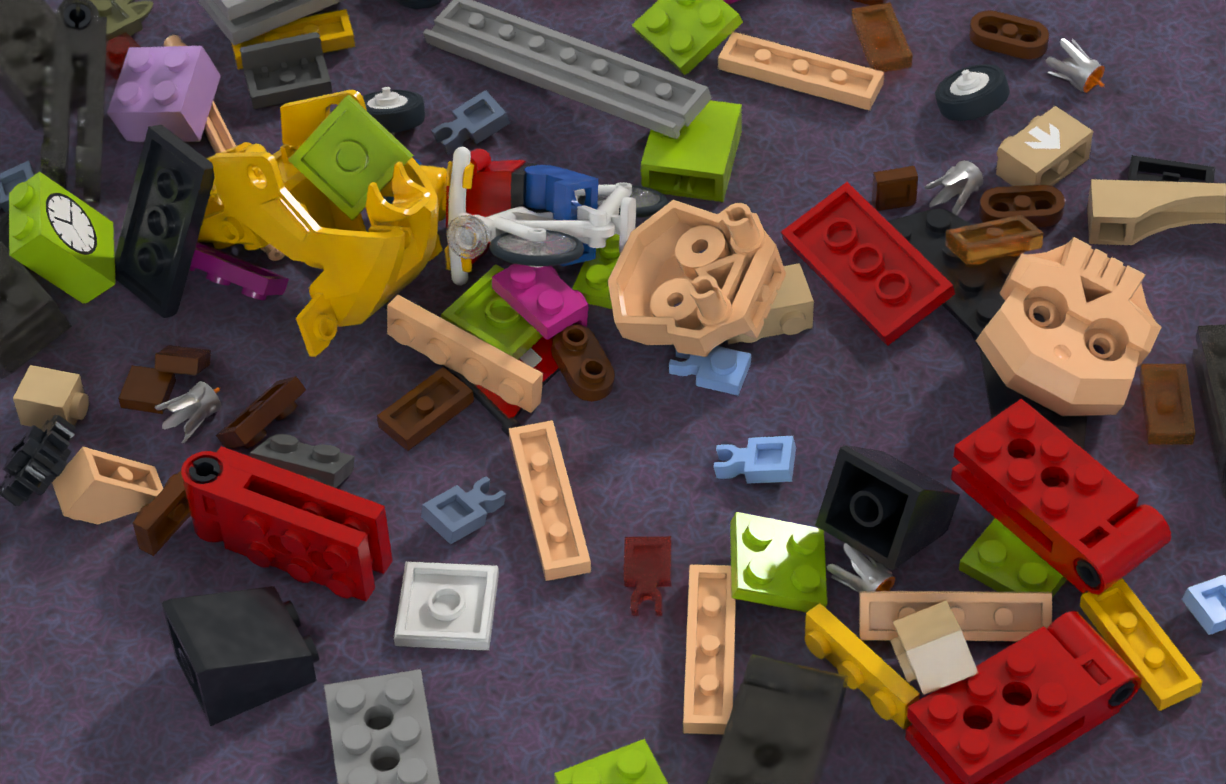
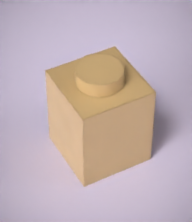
[13,365,89,429]

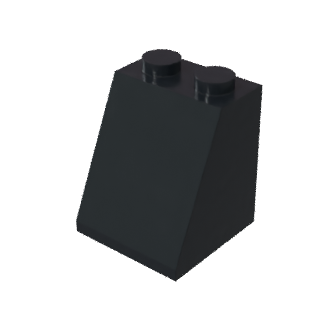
[815,445,960,570]
[161,586,320,727]

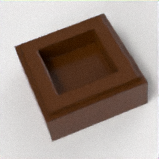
[872,166,918,211]
[155,345,211,376]
[118,365,176,414]

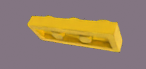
[231,9,355,69]
[1080,578,1203,711]
[805,603,920,730]

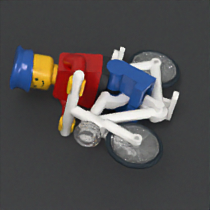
[383,147,668,285]

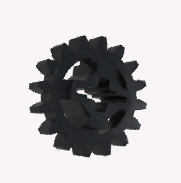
[0,414,76,507]

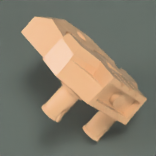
[608,200,786,357]
[976,237,1161,416]

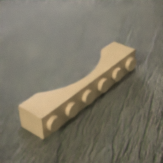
[1087,179,1226,245]

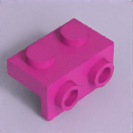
[492,264,589,340]

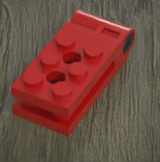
[951,398,1171,595]
[181,446,393,602]
[905,611,1142,784]

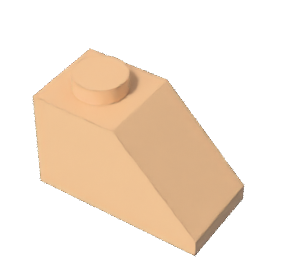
[52,447,163,525]

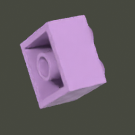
[107,46,221,142]

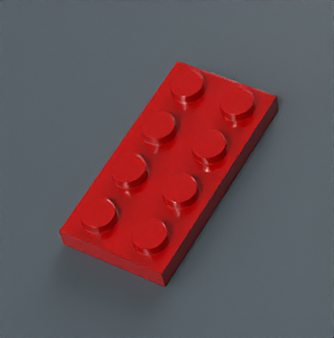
[781,182,955,346]

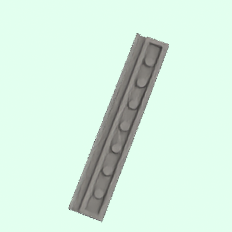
[423,0,712,139]

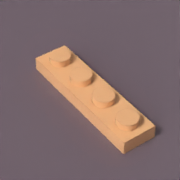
[718,32,884,110]
[387,295,543,413]
[509,420,591,581]
[683,565,736,735]
[859,591,1052,641]

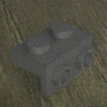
[240,32,333,109]
[250,434,355,488]

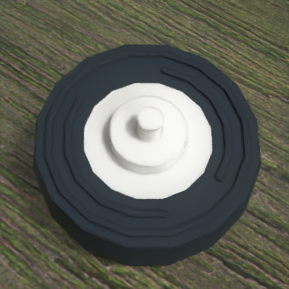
[935,64,1010,121]
[363,87,425,135]

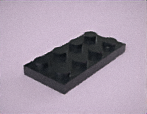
[114,124,215,318]

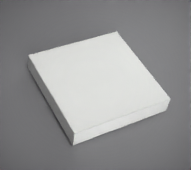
[394,562,499,650]

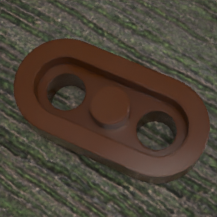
[969,10,1049,59]
[979,185,1065,229]
[551,324,615,402]

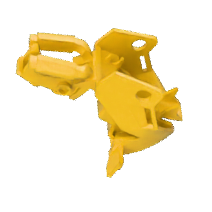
[197,90,443,357]

